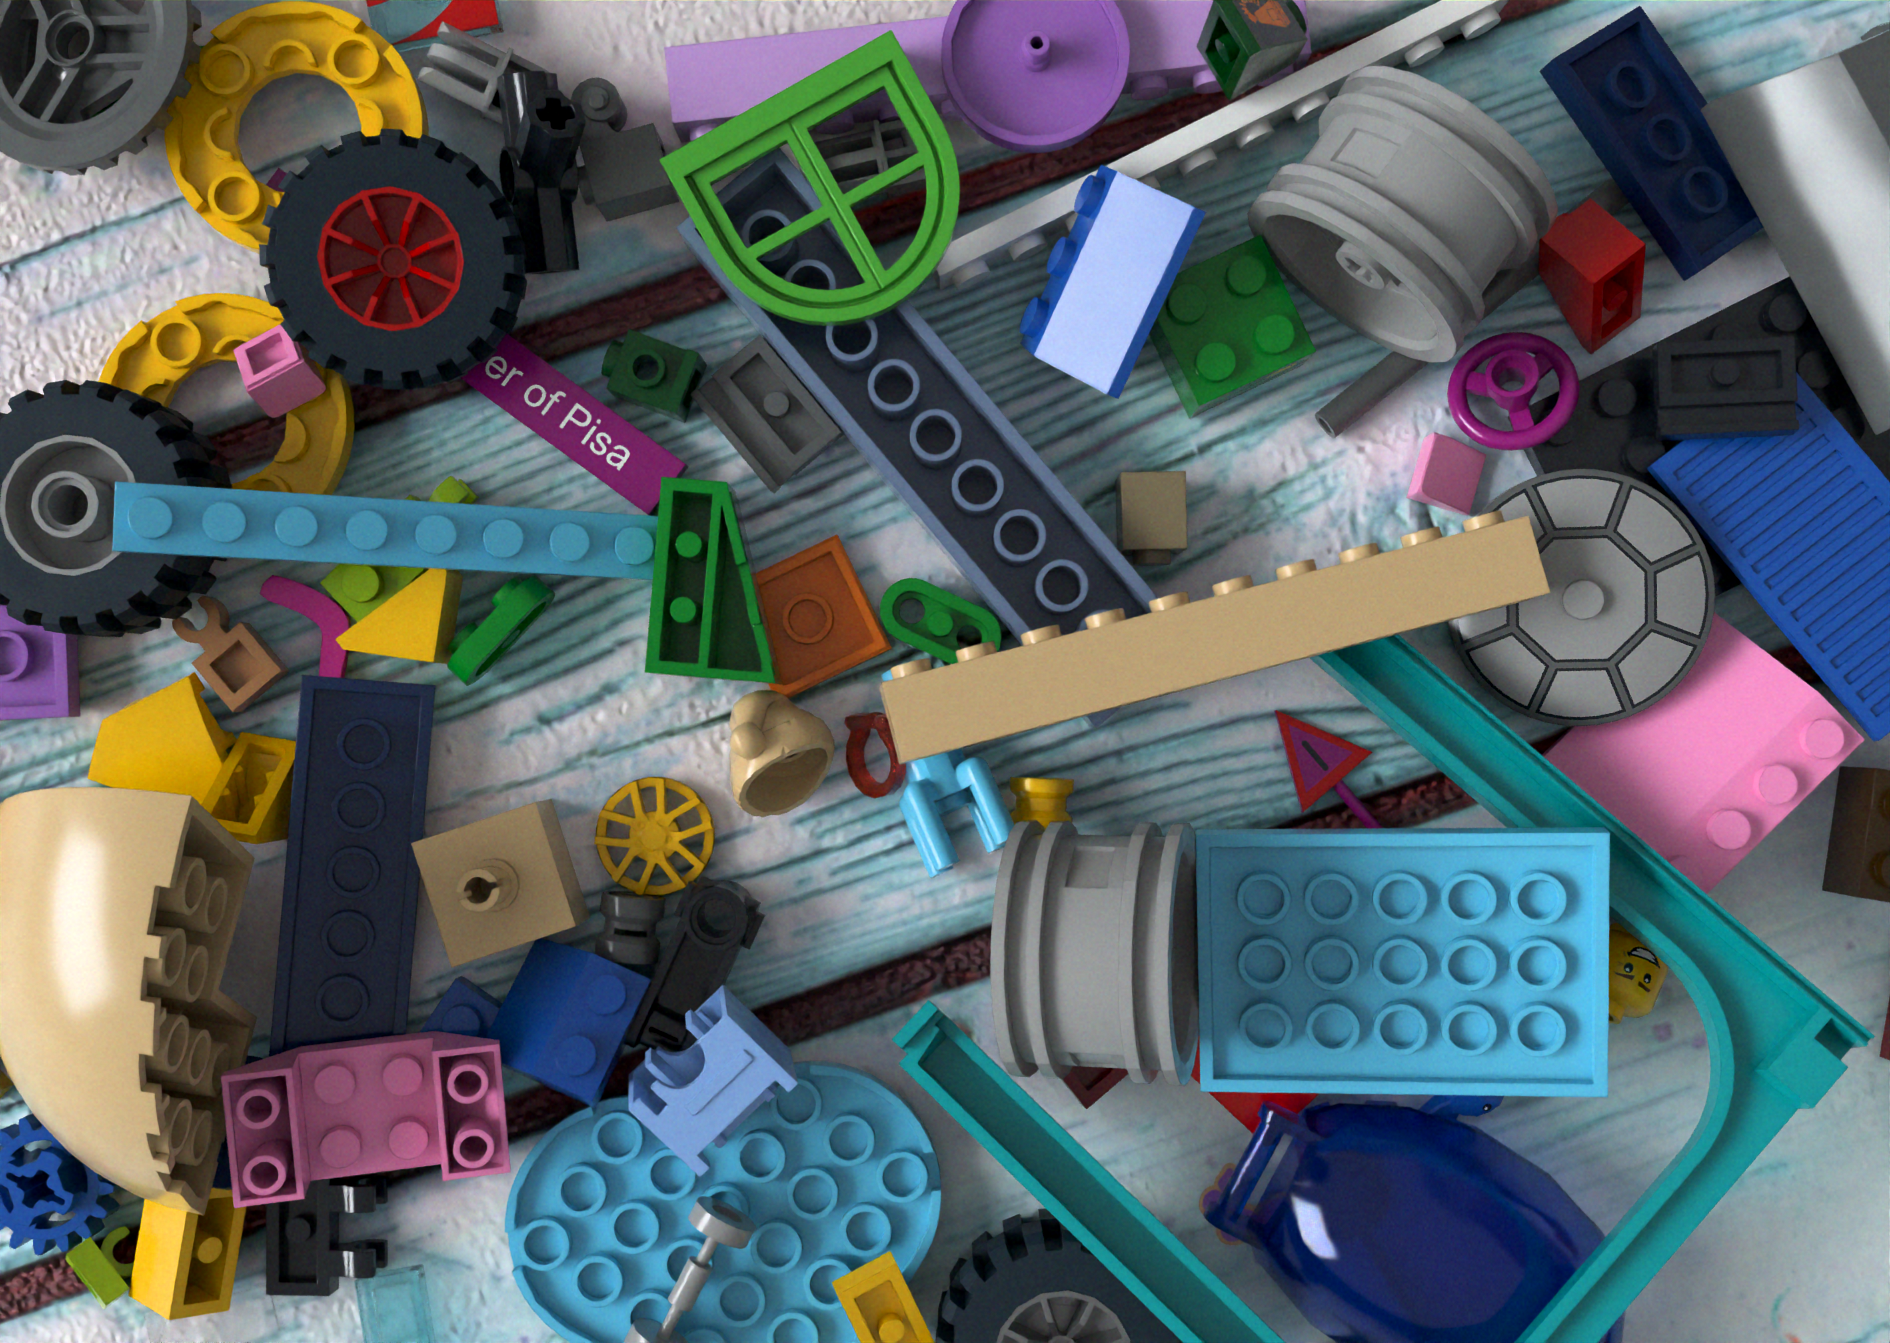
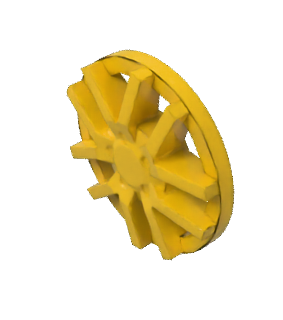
[594,777,715,896]

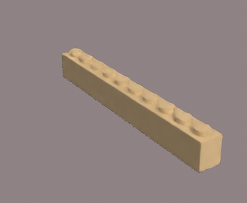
[879,511,1550,765]

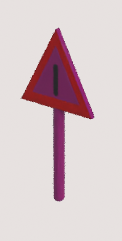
[1274,710,1383,828]

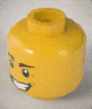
[1609,923,1669,1024]

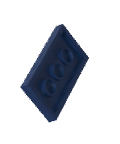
[1539,6,1764,281]

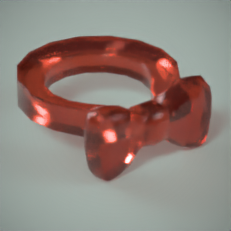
[844,712,906,799]

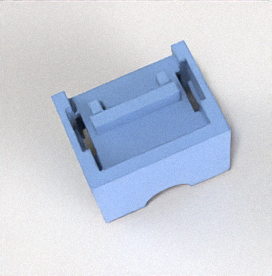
[628,985,798,1177]

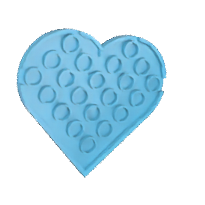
[505,1061,941,1343]

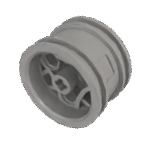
[1247,66,1558,363]
[990,820,1199,1086]

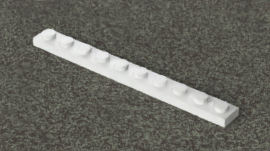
[933,0,1509,290]

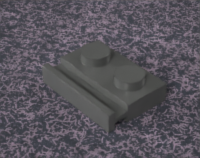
[690,335,844,493]

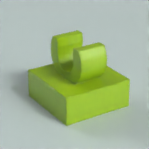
[65,1226,134,1309]

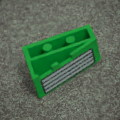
[645,477,781,684]

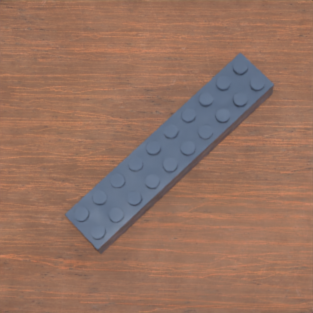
[676,148,1158,728]

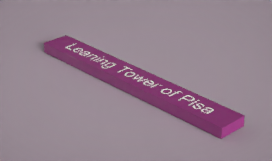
[266,168,688,516]

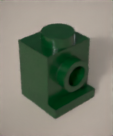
[601,329,707,423]

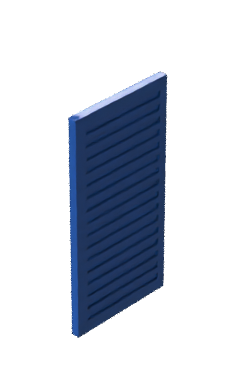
[1647,372,1890,742]

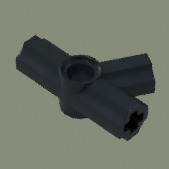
[497,71,586,275]

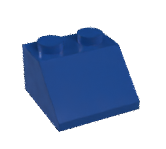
[485,938,651,1108]

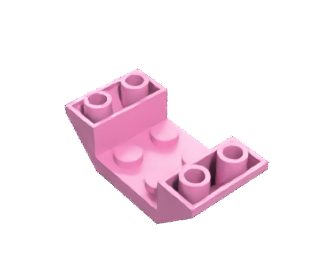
[221,1031,511,1208]

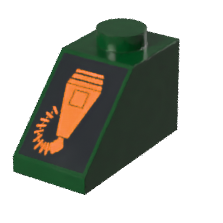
[1196,0,1308,101]

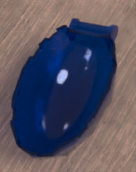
[1203,1100,1626,1343]

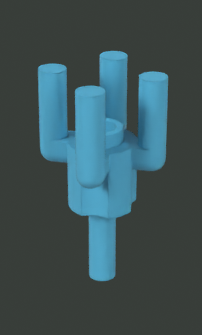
[881,670,1015,878]

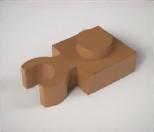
[172,595,290,712]

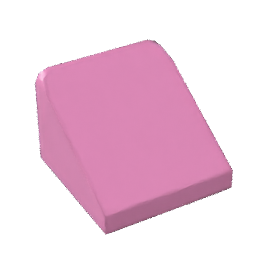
[233,325,326,418]
[1406,432,1486,516]

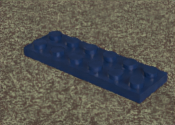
[269,675,436,1057]

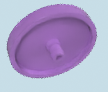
[941,0,1130,153]

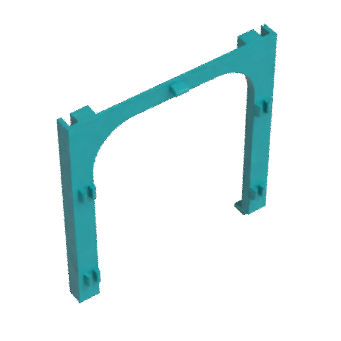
[892,634,1875,1343]

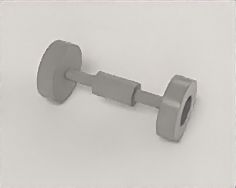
[624,1196,756,1343]

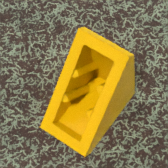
[335,569,463,664]
[201,732,296,844]

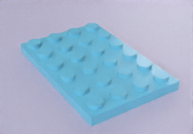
[1196,827,1610,1098]

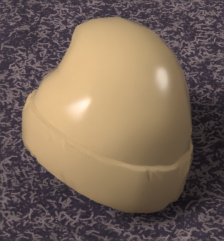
[729,690,835,818]

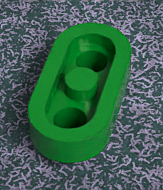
[447,575,555,686]
[880,578,1001,664]

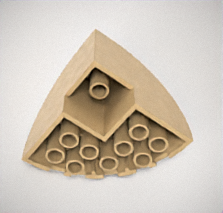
[0,787,257,1215]

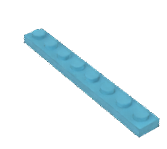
[112,481,658,580]

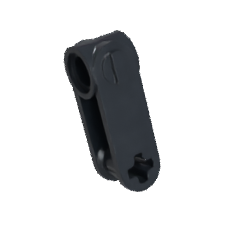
[625,876,766,1052]

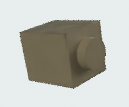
[1115,471,1187,566]

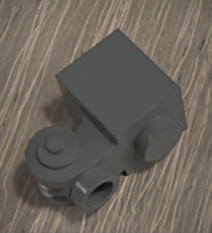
[571,77,679,222]

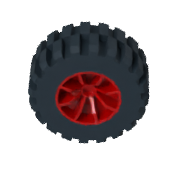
[259,129,527,390]

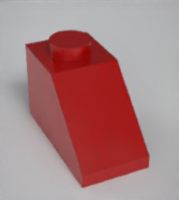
[1539,198,1646,354]

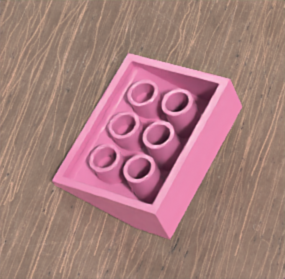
[1542,612,1865,894]

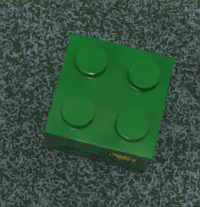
[1149,234,1316,419]

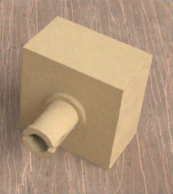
[411,799,590,968]

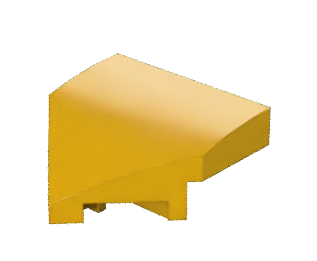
[87,672,237,804]

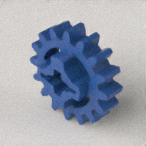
[0,1113,122,1255]

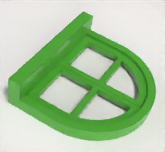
[659,30,960,326]

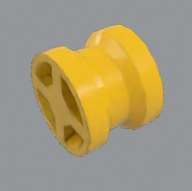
[1010,777,1074,829]

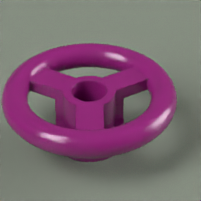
[1447,332,1580,451]

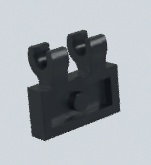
[266,1175,388,1296]

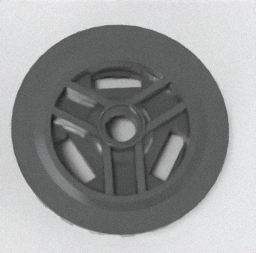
[0,0,202,176]

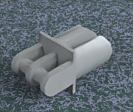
[417,21,550,125]
[814,119,926,200]

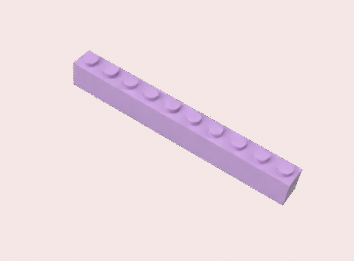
[664,0,1312,143]

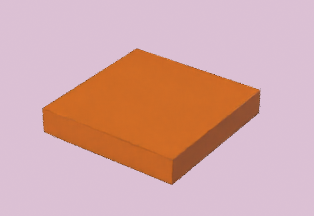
[756,535,892,699]

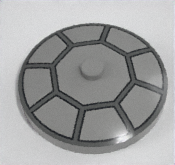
[1447,469,1715,726]

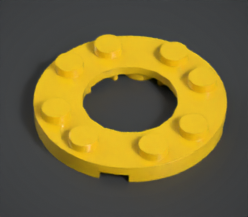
[164,1,429,254]
[98,293,354,495]

